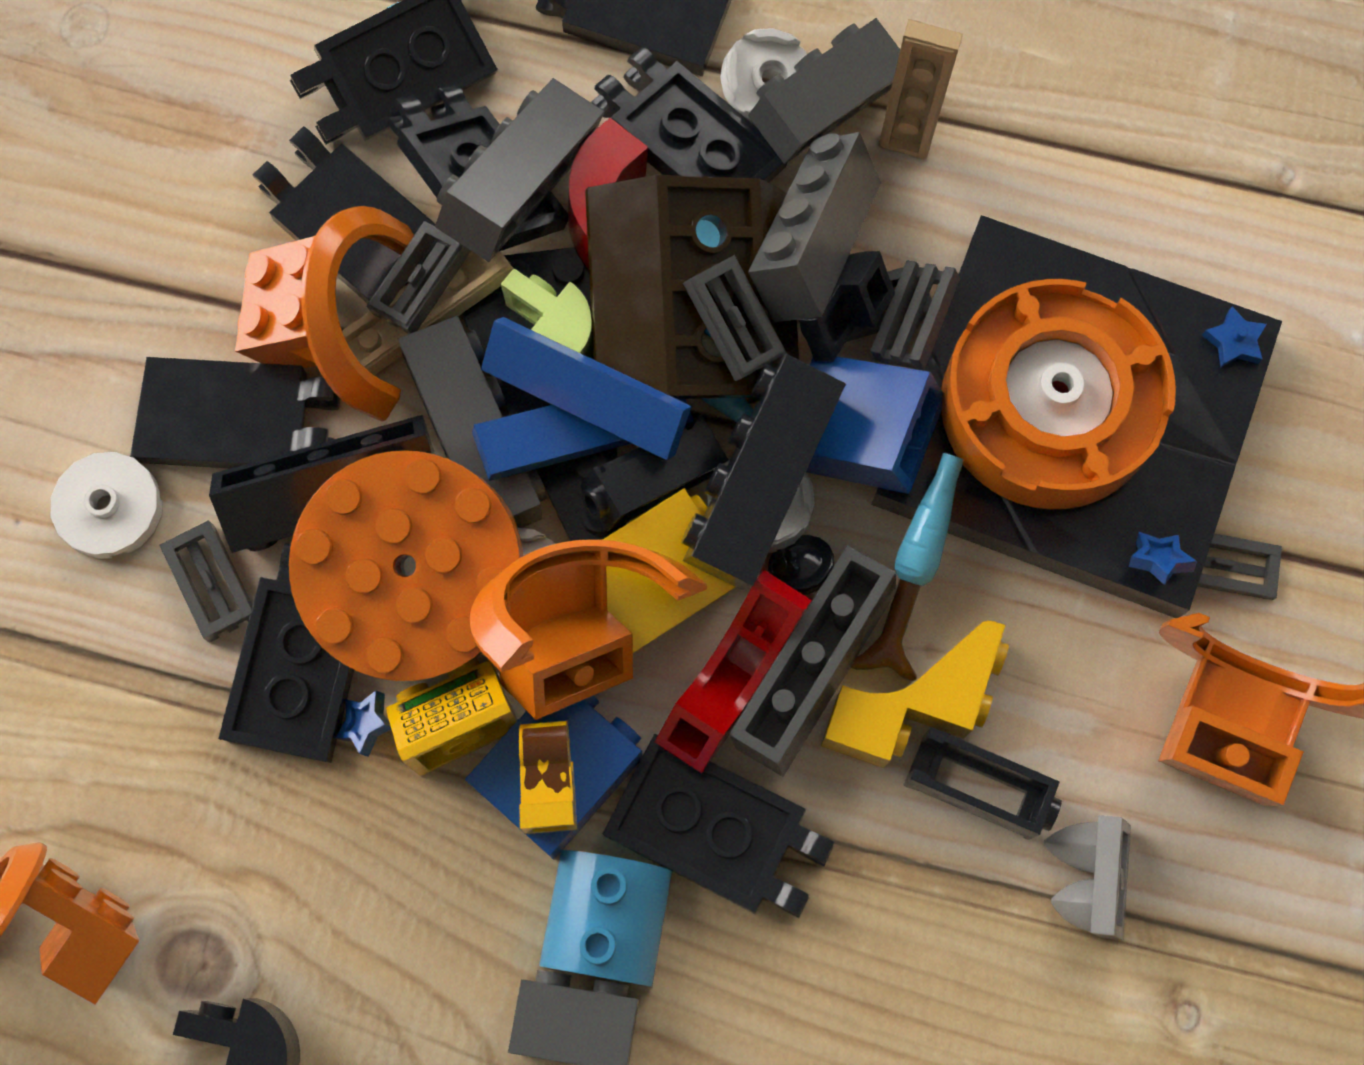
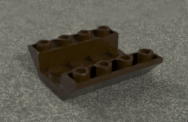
[585,175,799,404]

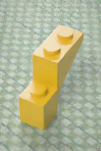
[821,621,1009,768]

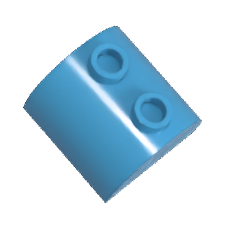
[539,850,673,987]

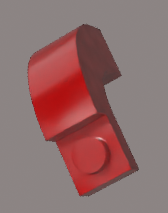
[568,118,648,269]
[654,570,812,773]

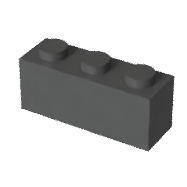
[748,18,900,164]

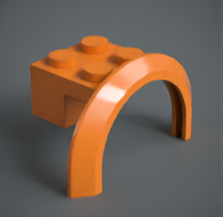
[235,206,414,422]
[470,540,707,720]
[1158,613,1364,806]
[0,842,139,1005]

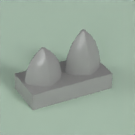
[1044,815,1131,940]

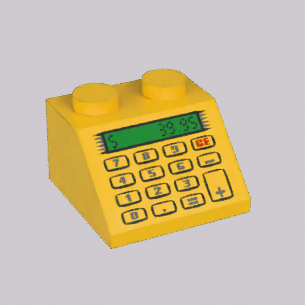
[385,659,518,776]

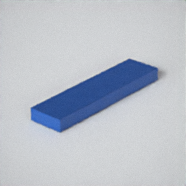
[481,317,692,460]
[472,399,694,481]

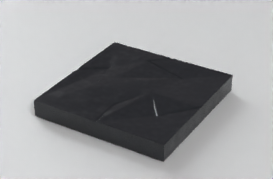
[871,215,1282,618]

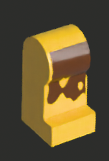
[519,721,577,834]

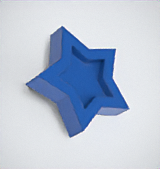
[1202,306,1267,368]
[1129,532,1197,585]
[335,690,391,757]

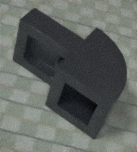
[798,251,895,362]
[173,998,300,1065]

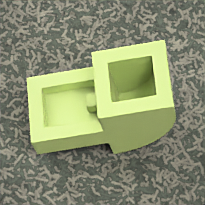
[501,269,593,358]

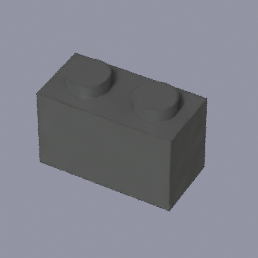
[508,970,639,1065]

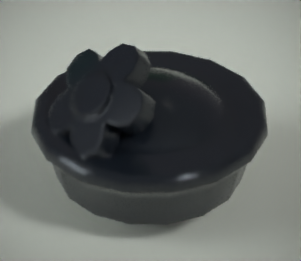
[768,535,834,595]

